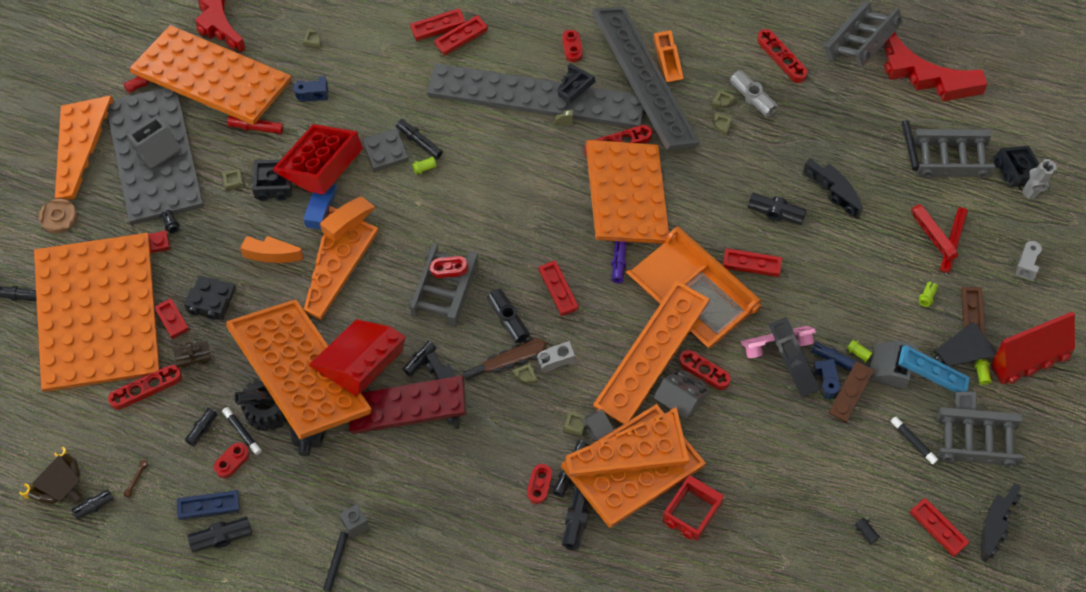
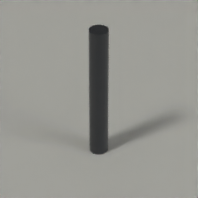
[902,120,919,170]
[323,532,349,592]

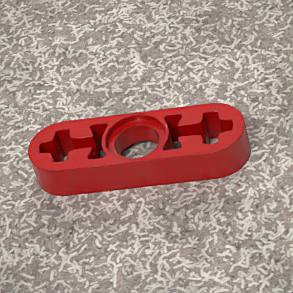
[679,350,731,390]

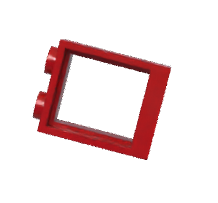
[663,475,724,541]

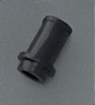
[161,209,179,234]
[855,518,880,545]

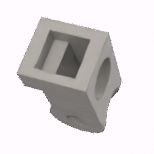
[1015,241,1042,281]
[537,341,577,372]

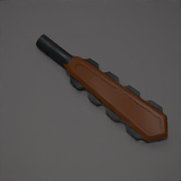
[463,338,547,379]

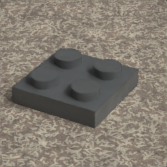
[362,128,409,172]

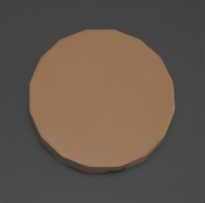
[39,198,77,234]

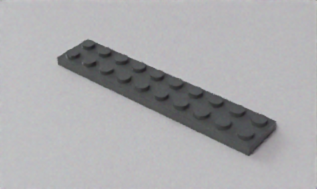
[592,7,699,150]

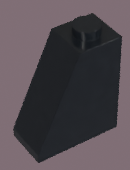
[933,322,997,366]

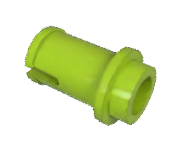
[412,157,437,175]
[918,282,938,307]
[847,340,873,363]
[974,359,992,385]

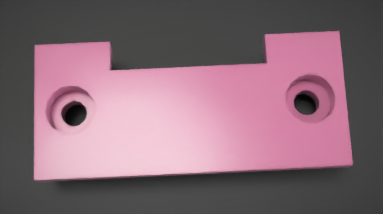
[741,326,816,358]

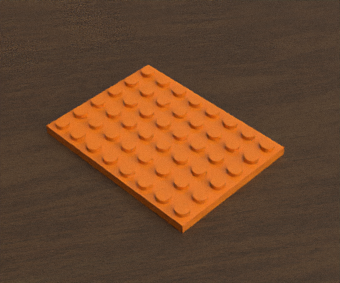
[34,233,160,392]

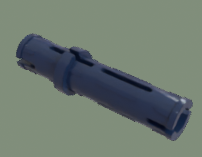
[811,341,870,371]

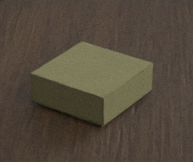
[222,169,244,191]
[563,411,585,436]

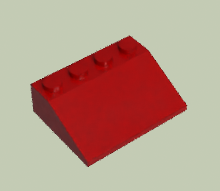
[273,124,363,194]
[990,311,1075,385]
[309,319,406,397]

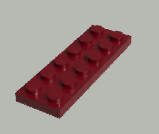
[349,375,466,434]

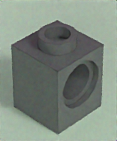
[581,409,614,440]
[339,504,369,538]

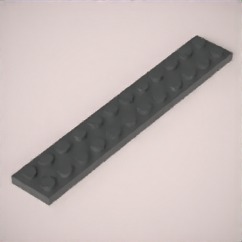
[427,63,644,128]

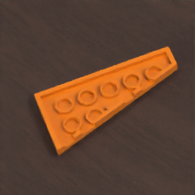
[55,95,114,200]
[304,206,379,320]
[565,407,689,478]

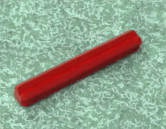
[940,207,968,273]

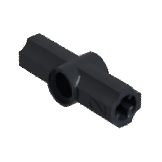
[748,192,807,225]
[487,289,530,344]
[562,487,590,550]
[188,517,252,553]

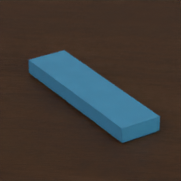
[898,345,970,392]

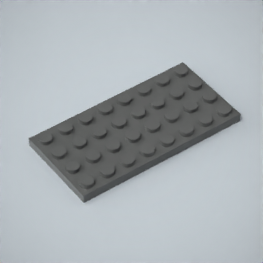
[107,88,204,225]

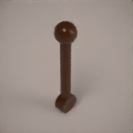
[124,459,148,497]

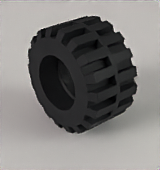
[240,378,288,431]

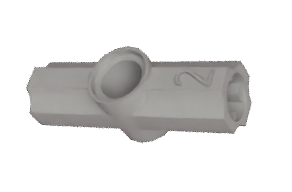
[730,70,778,117]
[1022,159,1057,199]

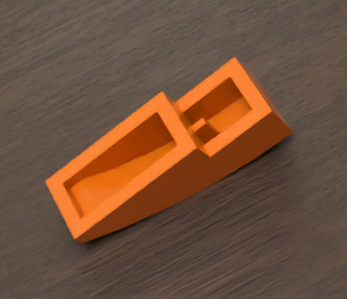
[653,30,684,83]
[320,196,375,241]
[240,236,303,263]

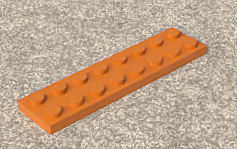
[593,280,710,425]

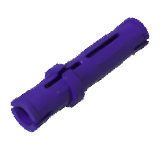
[611,241,627,284]

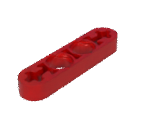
[757,29,807,83]
[584,125,652,157]
[911,204,958,262]
[108,365,182,410]

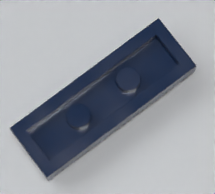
[177,490,240,520]

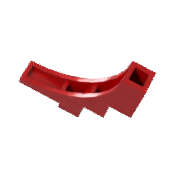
[195,0,246,53]
[884,32,988,102]

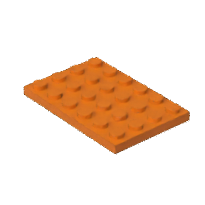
[586,140,669,244]
[561,404,706,528]

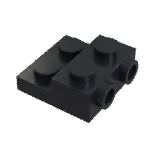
[993,146,1039,187]
[252,159,292,201]
[184,276,236,320]

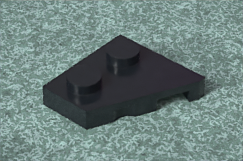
[557,63,596,103]

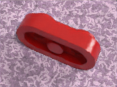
[562,30,583,62]
[430,256,469,278]
[214,443,249,478]
[527,464,552,504]

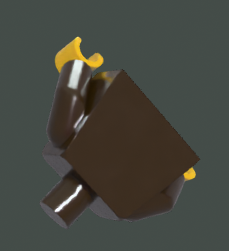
[19,447,83,504]

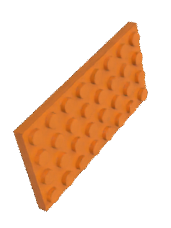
[130,25,292,125]
[226,299,371,439]

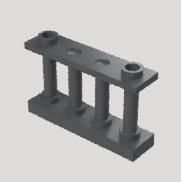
[824,1,903,68]
[913,129,995,178]
[409,242,478,327]
[937,407,1023,468]

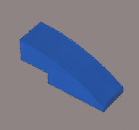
[303,184,338,230]

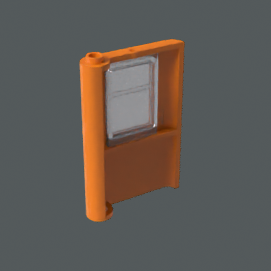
[626,226,762,349]

